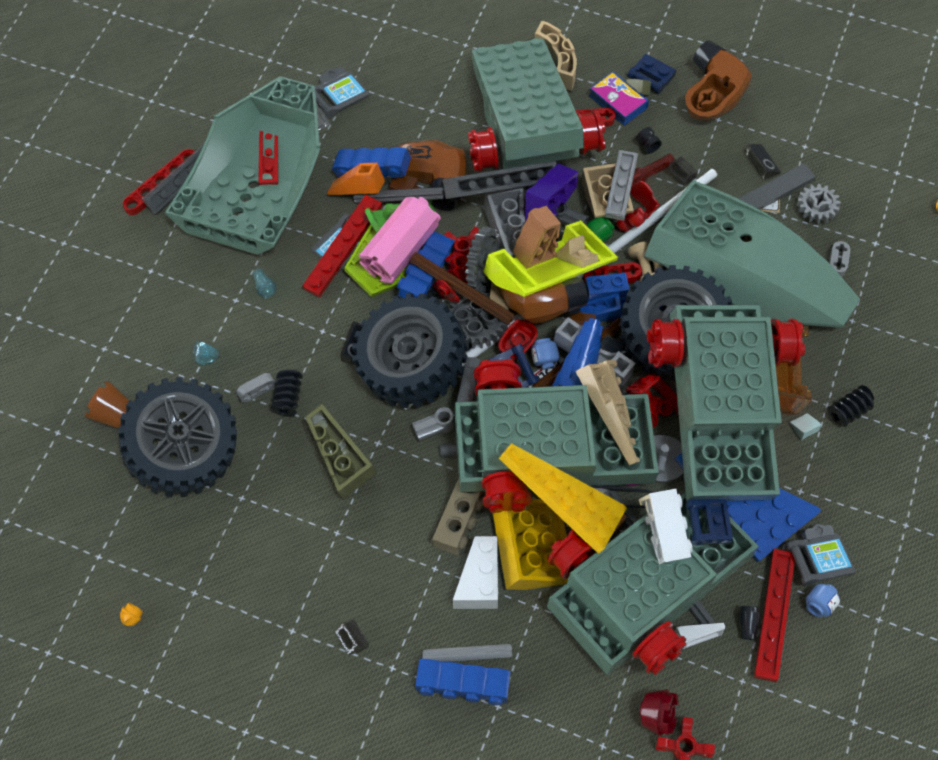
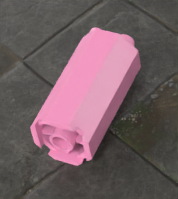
[359,197,441,284]

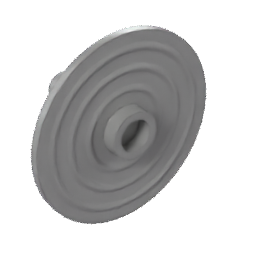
[654,435,684,482]

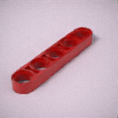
[123,149,195,215]

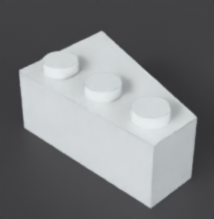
[639,489,692,564]
[453,536,498,609]

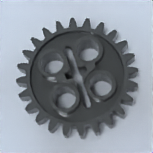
[465,227,501,293]
[450,293,510,349]

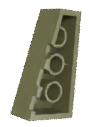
[306,404,377,499]

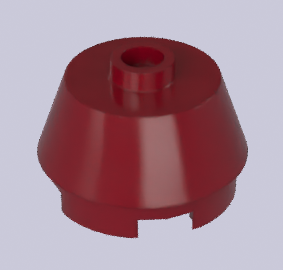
[639,689,679,736]

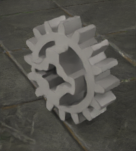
[797,184,841,224]

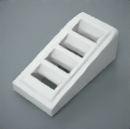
[675,623,725,649]

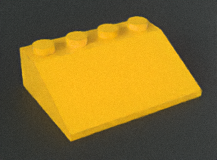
[493,499,568,590]

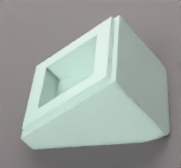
[789,413,821,440]

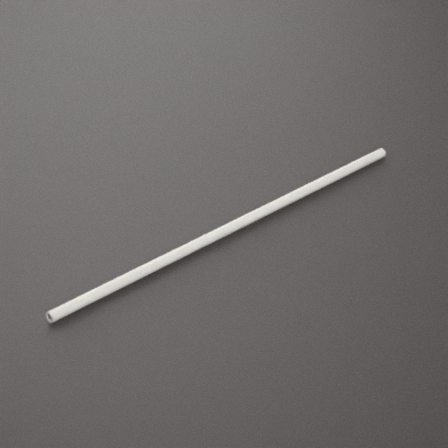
[404,169,717,410]

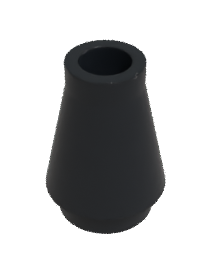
[738,606,761,640]

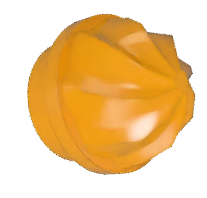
[120,603,143,626]

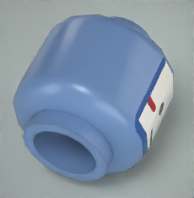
[531,338,560,370]
[806,584,840,617]

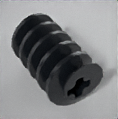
[271,370,303,417]
[827,385,874,427]

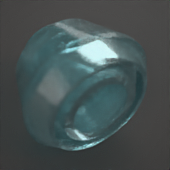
[193,340,220,366]

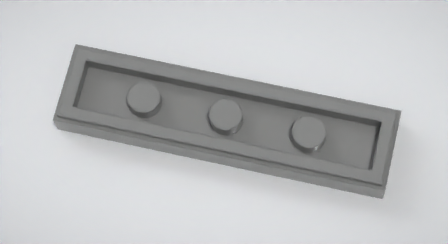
[605,150,638,221]

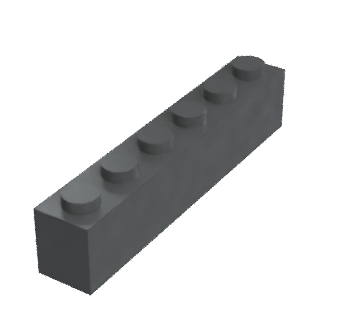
[443,161,556,199]

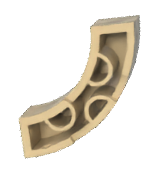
[535,21,577,91]

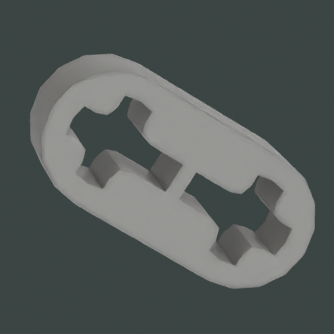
[829,241,850,277]
[236,373,275,402]

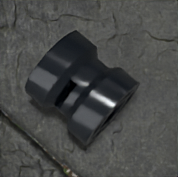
[636,127,662,154]

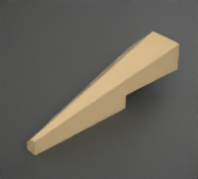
[575,360,640,465]

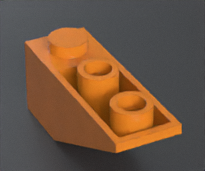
[327,163,385,195]

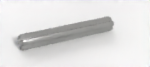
[422,644,512,662]

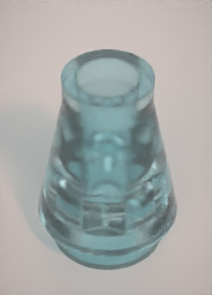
[253,269,276,298]

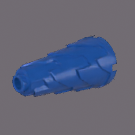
[552,318,603,397]

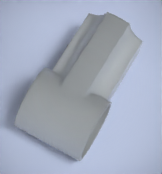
[412,407,455,441]

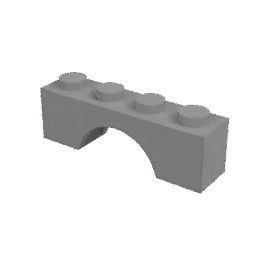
[554,317,636,389]

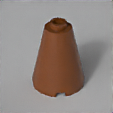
[85,381,129,429]

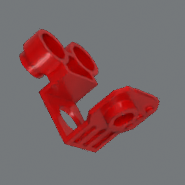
[616,181,660,232]
[432,254,468,303]
[626,375,673,428]

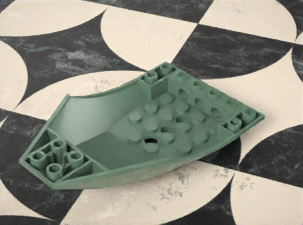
[165,76,320,255]
[644,180,860,328]

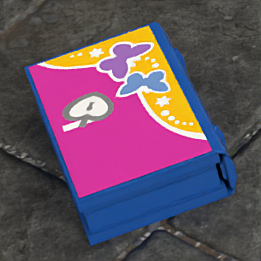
[589,71,649,126]

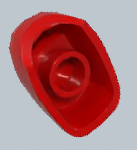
[499,319,538,361]

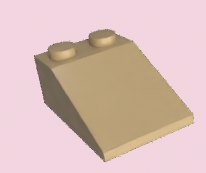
[582,163,634,218]

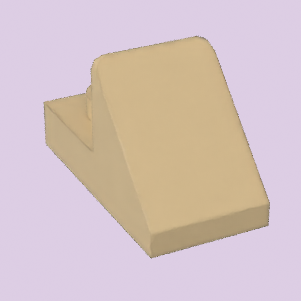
[557,235,598,268]

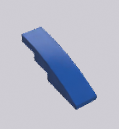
[581,293,666,321]

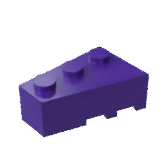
[525,164,578,223]

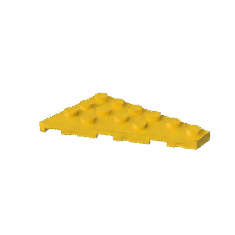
[499,443,627,554]

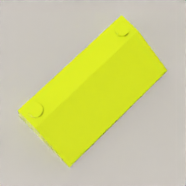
[484,220,618,297]

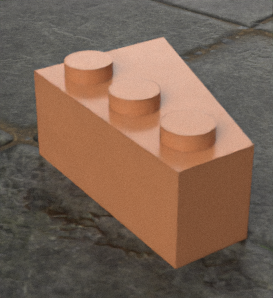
[512,206,561,269]

